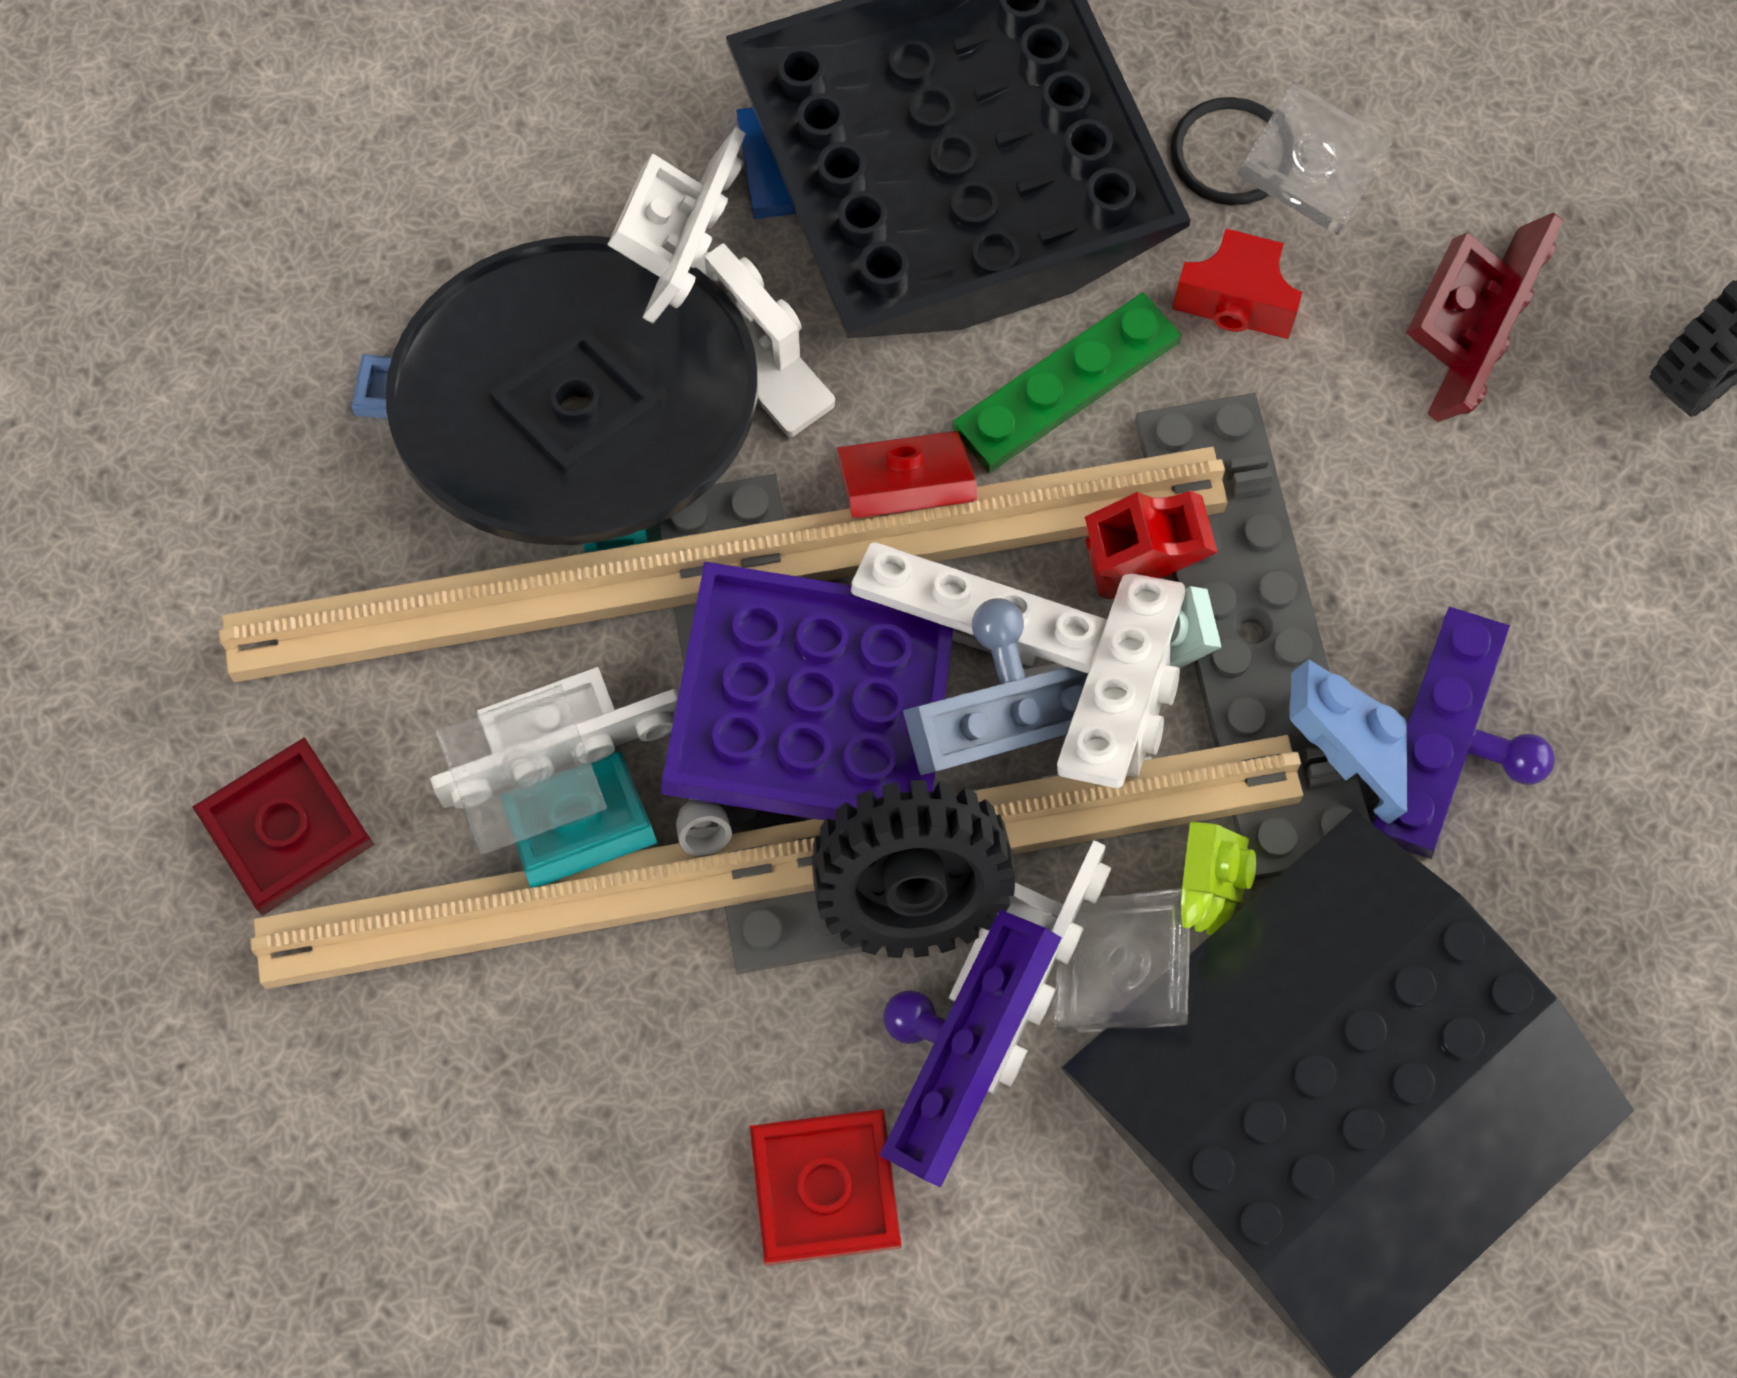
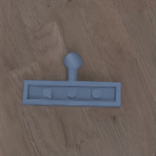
[903,598,1088,775]

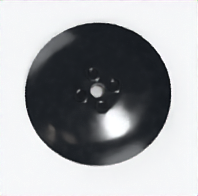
[385,236,758,545]

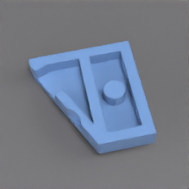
[1290,659,1407,824]

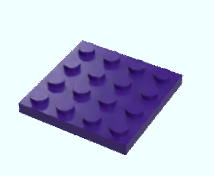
[661,561,953,821]

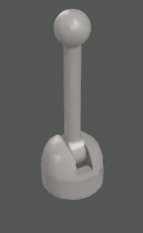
[676,799,732,856]

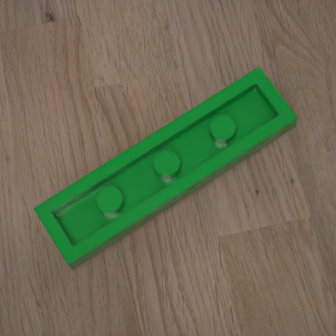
[952,292,1181,473]

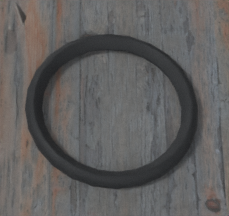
[1170,97,1294,205]

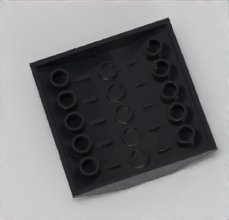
[726,0,1191,338]
[1061,810,1634,1378]

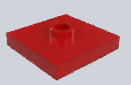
[837,431,977,518]
[749,1109,902,1266]

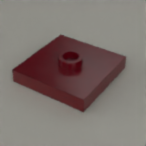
[192,737,375,916]

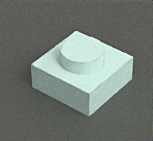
[1170,586,1221,669]

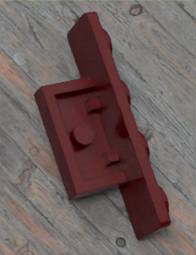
[1406,212,1563,422]

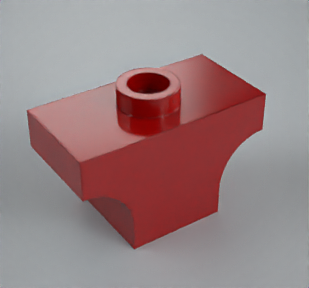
[1172,228,1303,339]
[1085,490,1218,599]

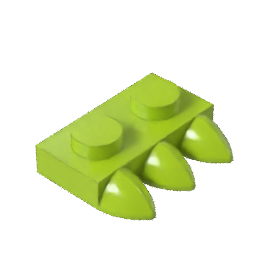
[1181,821,1256,935]

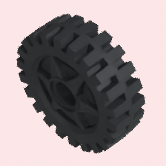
[1649,280,1737,417]
[812,780,1015,958]

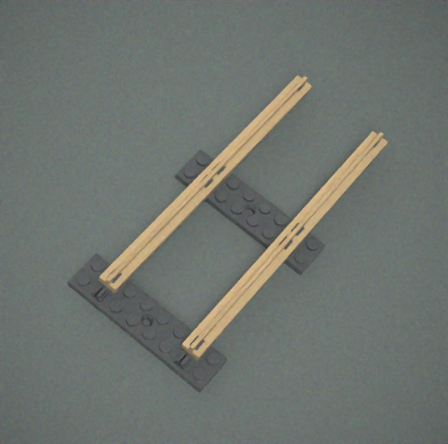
[219,393,1370,989]

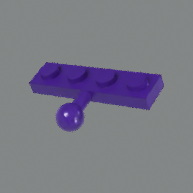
[1373,606,1555,859]
[880,909,1062,1188]

